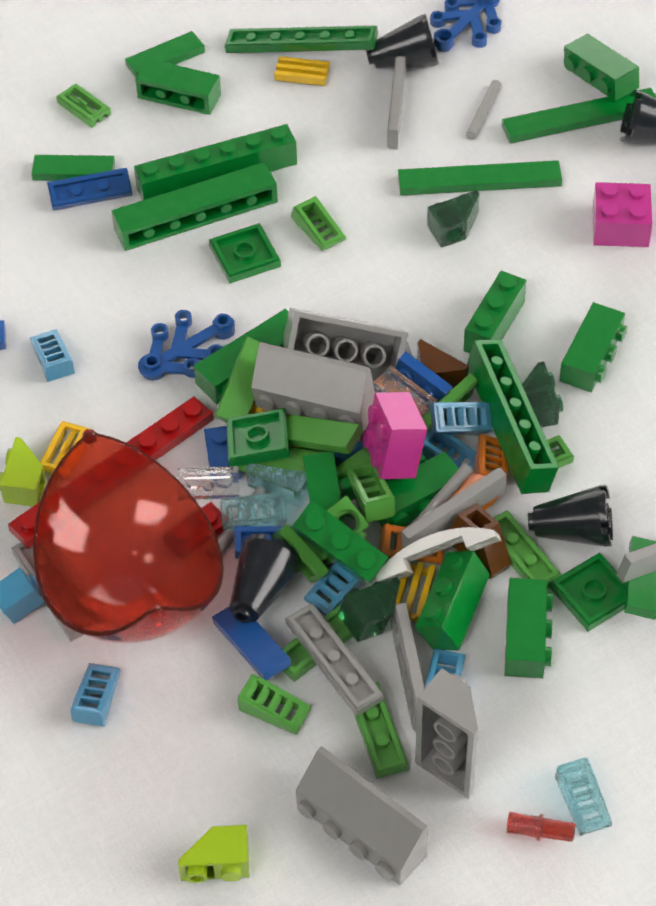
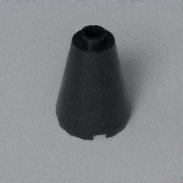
[366,14,439,68]
[620,89,656,143]
[528,485,613,547]
[229,533,301,623]

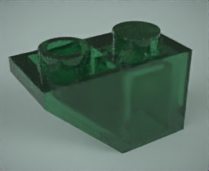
[427,190,480,248]
[522,361,563,427]
[337,577,401,643]

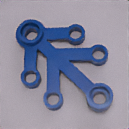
[430,0,501,52]
[138,310,235,381]

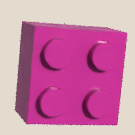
[593,182,652,247]
[362,392,427,479]

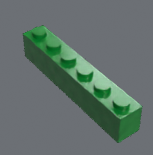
[134,124,297,200]
[111,162,278,251]
[467,339,559,494]

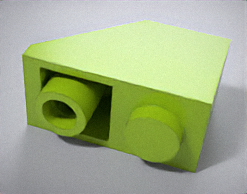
[0,437,47,507]
[178,825,249,883]

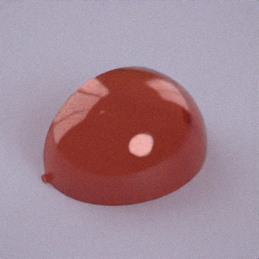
[33,429,224,643]

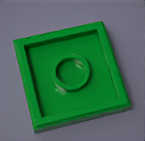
[209,223,281,284]
[226,408,290,468]
[549,552,626,632]

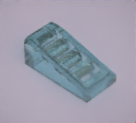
[246,463,308,507]
[220,493,287,529]
[555,757,612,836]

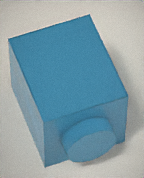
[0,567,45,624]

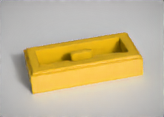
[274,56,330,86]
[40,421,90,480]
[391,562,436,622]

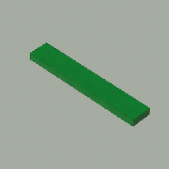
[224,25,379,53]
[502,87,656,143]
[398,160,562,195]

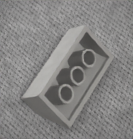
[283,308,408,388]
[251,342,375,430]
[415,668,478,799]
[296,746,428,886]

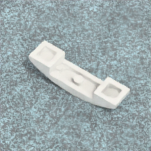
[376,527,501,585]

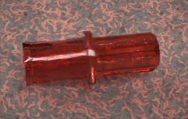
[506,811,576,842]

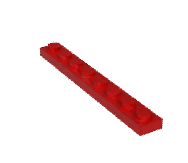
[8,396,214,549]

